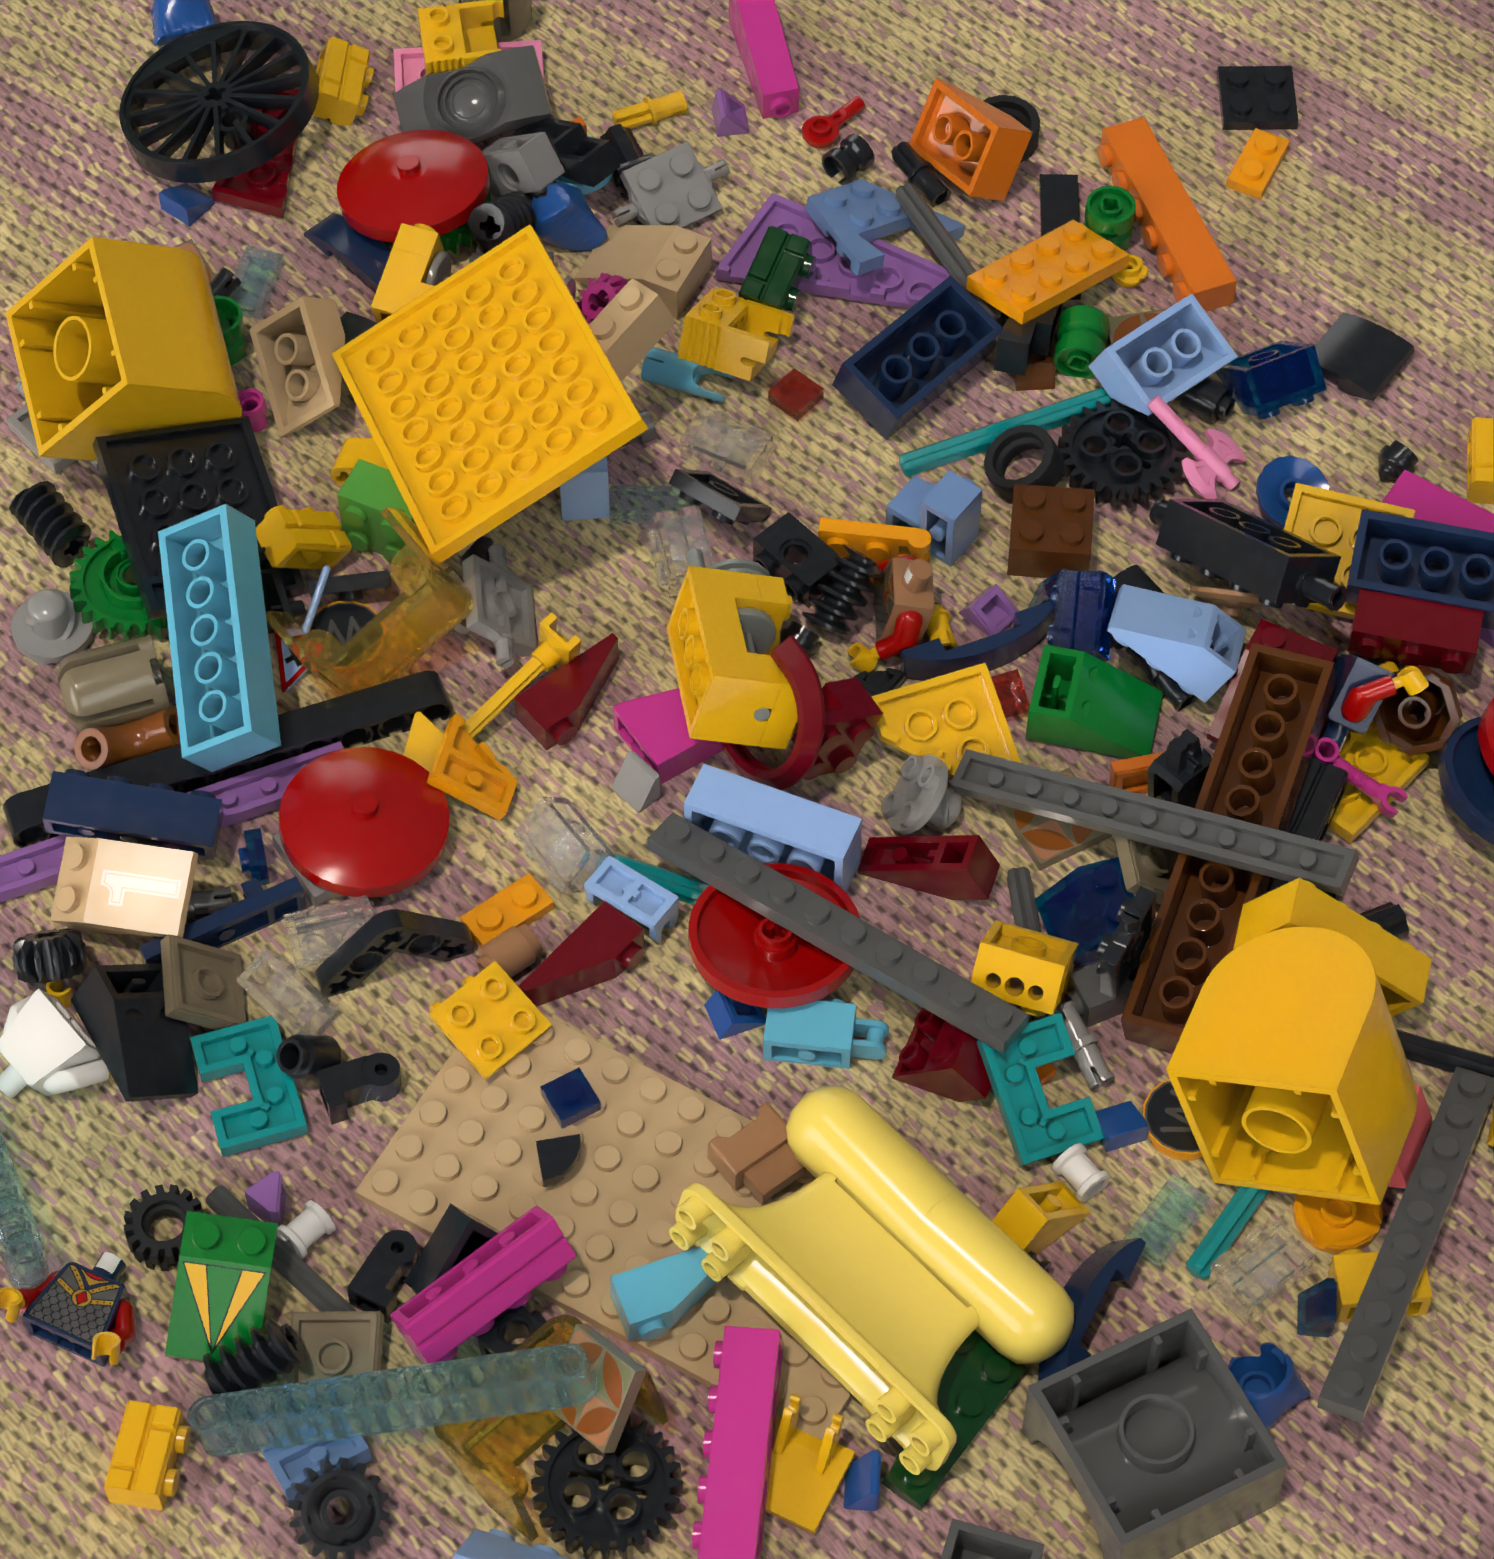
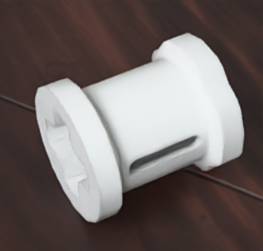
[1052,1143,1111,1203]
[277,1200,336,1259]

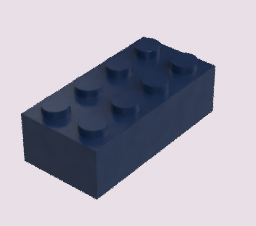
[832,275,1003,440]
[1345,509,1494,630]

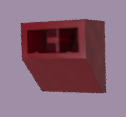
[892,1007,991,1102]

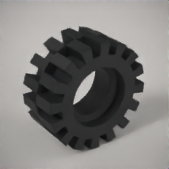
[123,1184,204,1271]

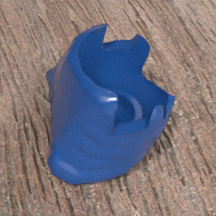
[151,0,218,47]
[531,183,607,252]
[1228,1342,1310,1431]

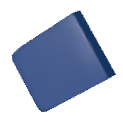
[159,183,215,226]
[704,990,766,1040]
[1095,1101,1149,1152]
[843,1450,882,1511]

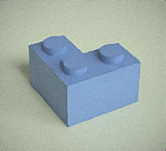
[886,470,982,567]

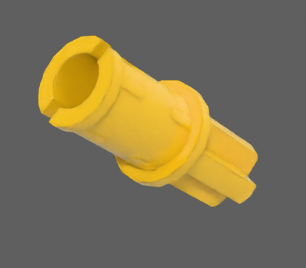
[612,90,687,129]

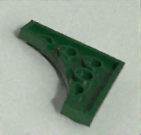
[881,1330,1027,1510]

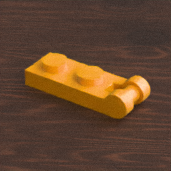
[818,517,932,563]

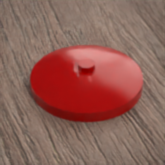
[337,130,490,242]
[279,747,450,898]
[688,863,860,1008]

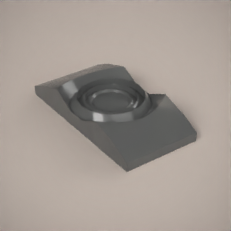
[393,45,553,144]

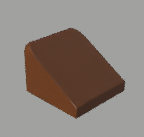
[1014,352,1055,391]

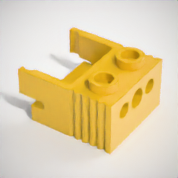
[417,0,504,75]
[677,288,795,381]
[971,920,1079,1016]

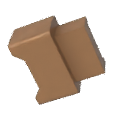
[707,1102,807,1205]

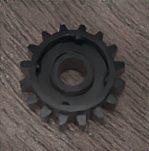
[285,1457,390,1559]

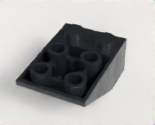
[71,963,198,1102]

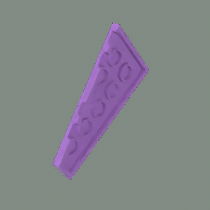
[716,193,950,309]

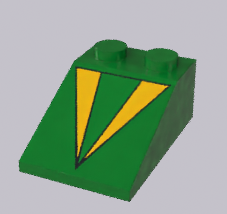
[165,1211,278,1362]

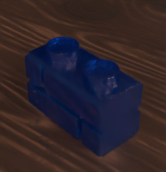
[1047,571,1116,661]

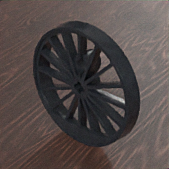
[119,21,319,183]

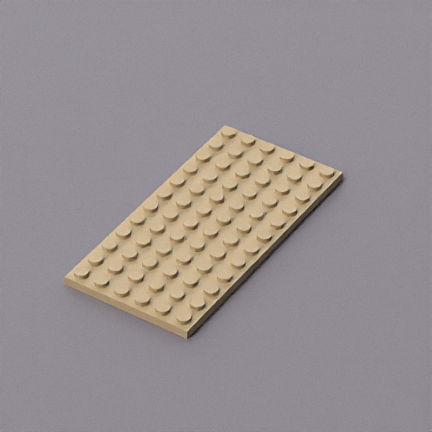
[354,1012,853,1440]

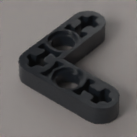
[315,909,475,998]

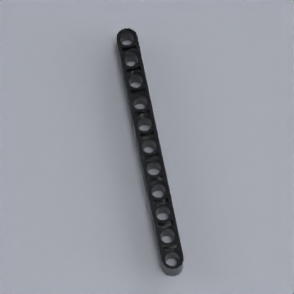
[3,670,453,848]

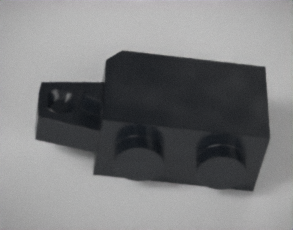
[1148,729,1212,808]

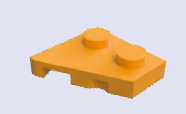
[426,713,518,821]

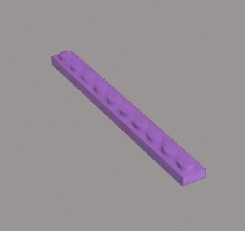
[0,741,344,903]

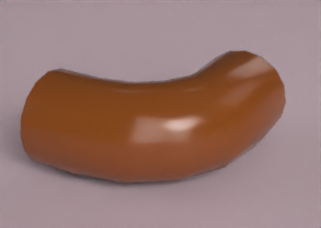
[74,707,180,770]

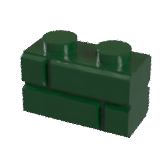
[738,226,816,312]

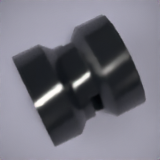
[822,134,875,185]

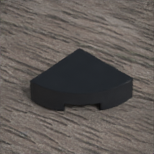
[853,668,906,696]
[536,1134,581,1187]

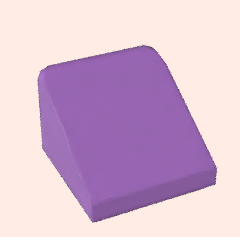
[959,584,1018,636]

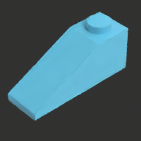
[610,1246,717,1342]

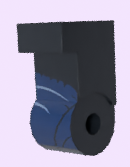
[316,1052,402,1125]
[347,1230,419,1324]

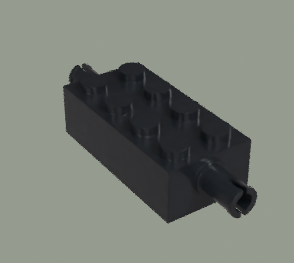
[1149,499,1347,611]

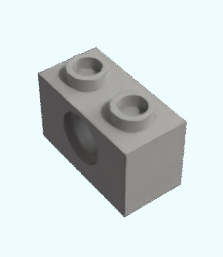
[482,132,565,197]

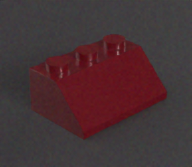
[1347,589,1484,674]

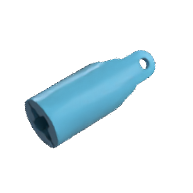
[641,347,734,402]

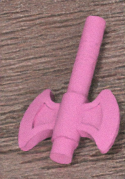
[1147,395,1246,499]

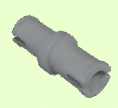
[1048,1001,1115,1091]

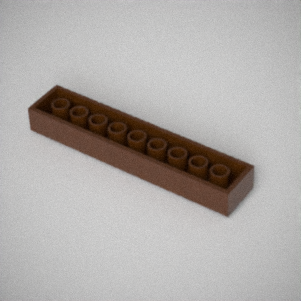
[1121,642,1336,1052]

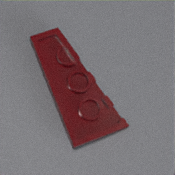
[212,89,299,219]

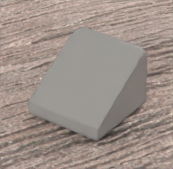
[612,750,661,813]

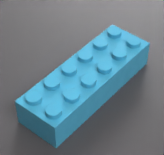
[158,504,281,772]

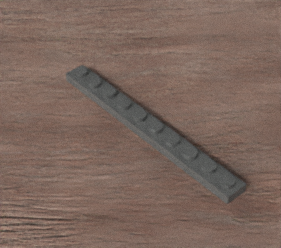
[950,749,1359,896]
[647,812,1029,1053]
[1317,1066,1494,1423]

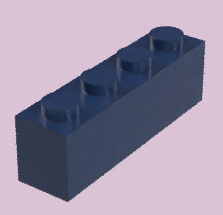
[42,769,224,860]

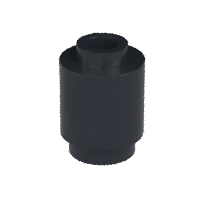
[1175,377,1236,424]
[276,1034,341,1079]

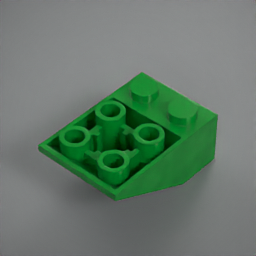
[1025,644,1163,759]

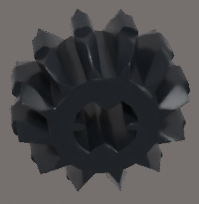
[12,928,87,984]

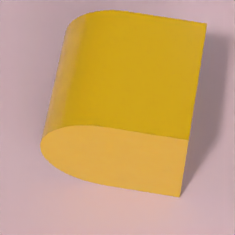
[5,237,242,461]
[1166,926,1418,1205]

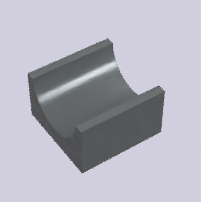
[1022,1308,1288,1559]

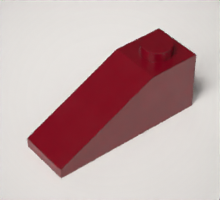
[515,633,619,751]
[857,835,1000,900]
[518,901,645,1007]

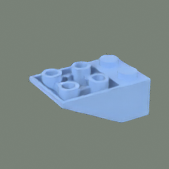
[1107,584,1246,703]

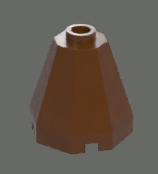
[1373,665,1463,756]

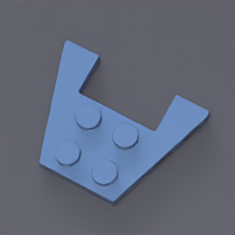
[805,179,965,276]

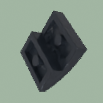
[1302,312,1415,401]

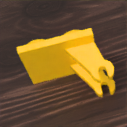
[428,961,552,1080]
[766,1393,855,1535]

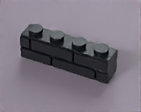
[1266,758,1348,893]

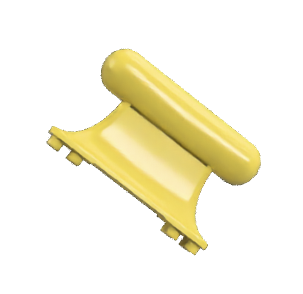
[669,1086,1074,1475]

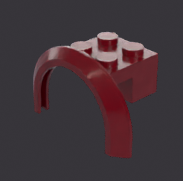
[720,635,884,790]

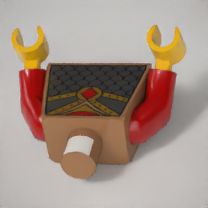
[847,555,934,673]

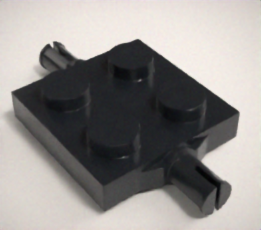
[1096,886,1156,999]

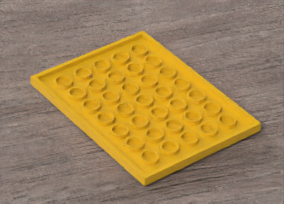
[332,224,649,564]

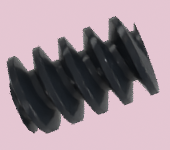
[467,191,536,250]
[9,481,91,567]
[802,543,884,635]
[203,1317,307,1409]

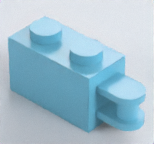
[763,998,889,1069]

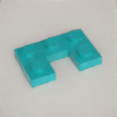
[976,1012,1104,1167]
[190,1014,308,1157]

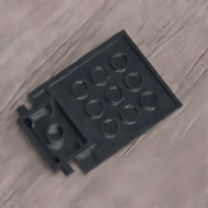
[93,416,305,634]

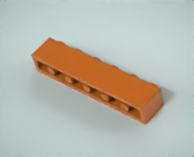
[1097,117,1237,312]

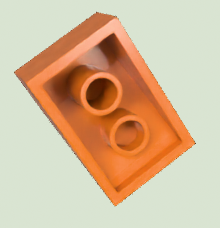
[909,78,1033,201]

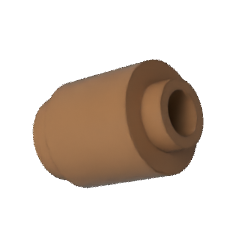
[476,924,542,978]

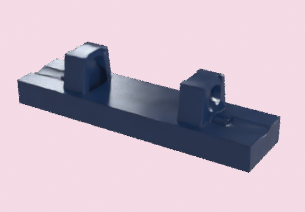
[139,876,307,964]

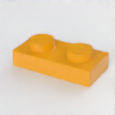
[1226,128,1290,200]
[460,873,555,946]

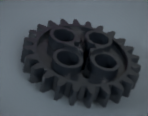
[1058,399,1187,508]
[531,1414,683,1559]

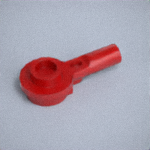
[802,96,865,149]

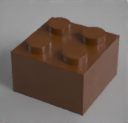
[1007,484,1095,581]

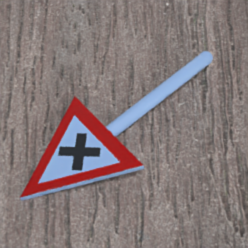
[275,565,331,693]

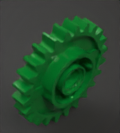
[69,530,168,640]

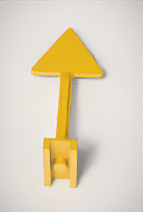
[403,612,581,794]

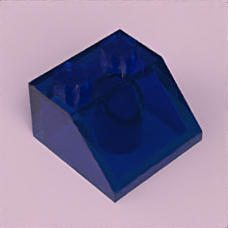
[1216,341,1327,420]
[1035,857,1143,969]

